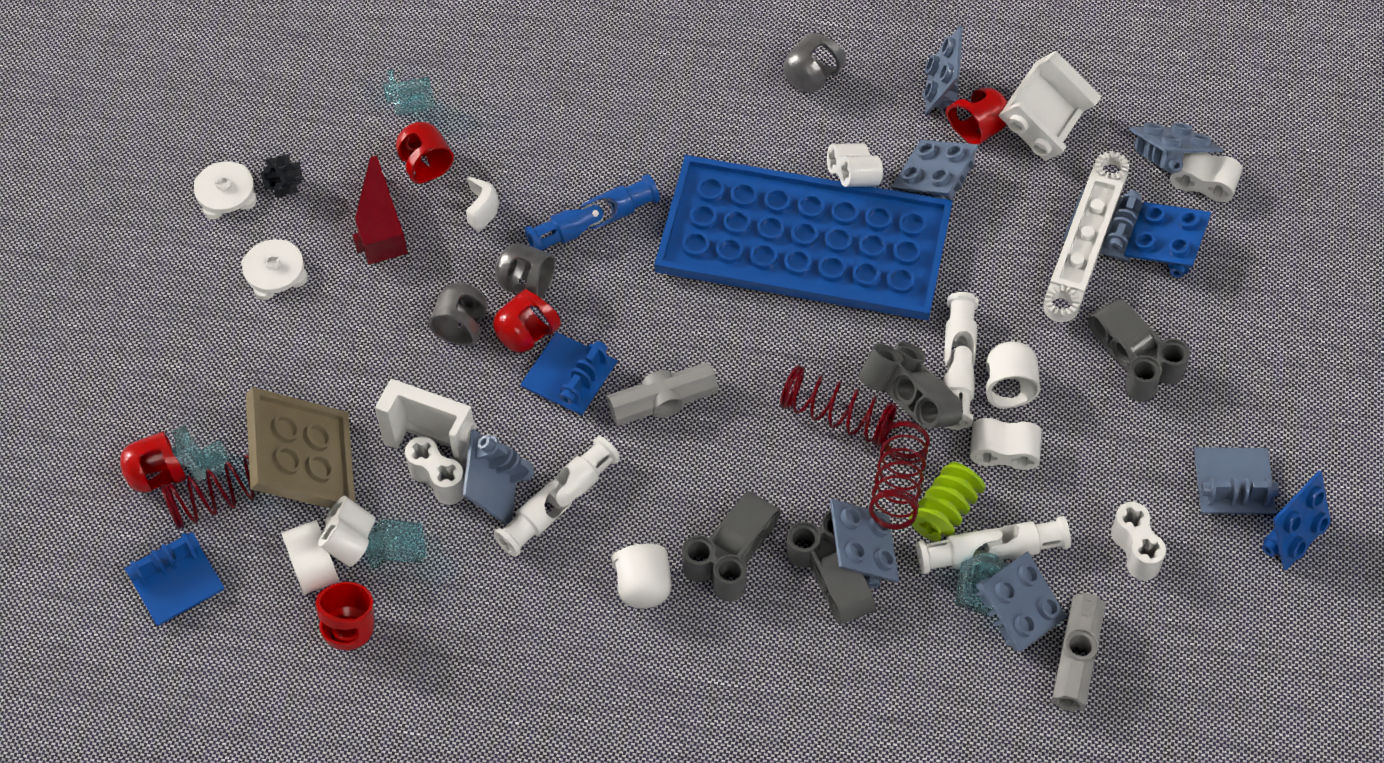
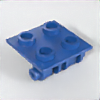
[1124,202,1212,278]
[520,332,618,416]
[1262,470,1331,570]
[124,532,225,627]

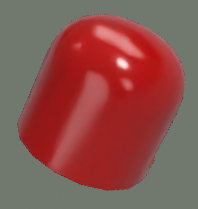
[945,87,1007,145]
[396,122,454,184]
[493,289,561,353]
[120,431,186,493]
[315,582,375,651]

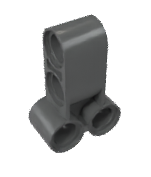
[1088,299,1190,402]
[858,341,963,429]
[682,491,781,602]
[786,510,876,625]

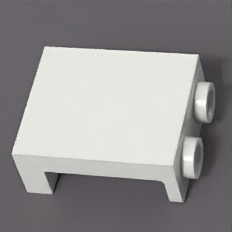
[998,51,1101,161]
[375,378,476,471]

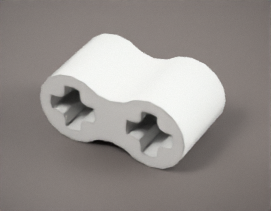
[827,143,883,187]
[1170,152,1242,202]
[970,418,1042,470]
[405,437,465,505]
[318,496,376,567]
[1111,502,1166,581]
[281,520,339,595]

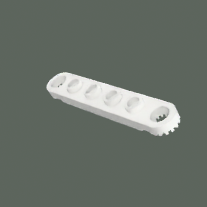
[1043,151,1129,322]

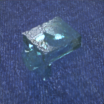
[383,69,435,115]
[172,425,231,482]
[365,519,426,569]
[955,553,1009,616]

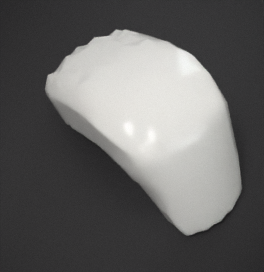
[466,177,500,232]

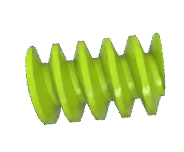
[909,462,986,542]

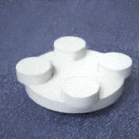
[194,161,257,219]
[241,239,308,300]

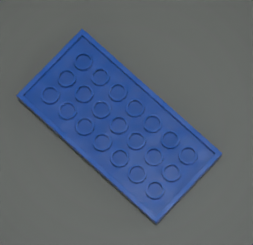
[654,155,953,321]

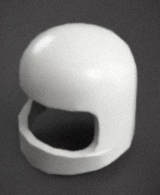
[986,341,1040,409]
[611,543,672,609]

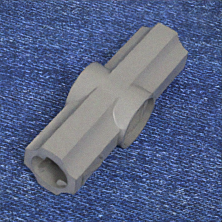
[607,362,719,426]
[1051,593,1106,712]

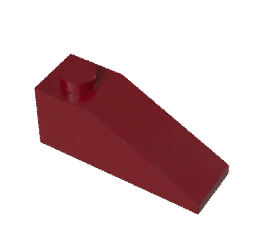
[352,155,408,265]

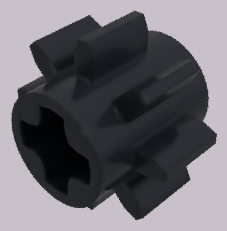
[260,154,304,198]

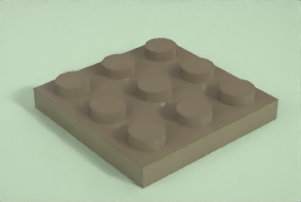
[246,387,355,508]

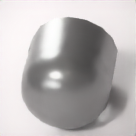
[783,33,846,93]
[495,244,556,299]
[428,282,488,346]

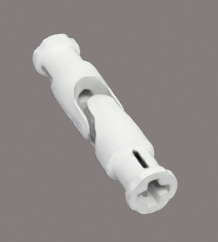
[943,292,979,430]
[494,436,620,557]
[916,516,1071,574]

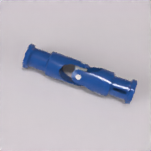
[524,174,660,251]

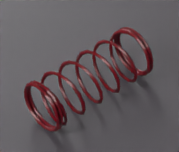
[780,365,897,447]
[869,421,930,529]
[161,454,255,530]

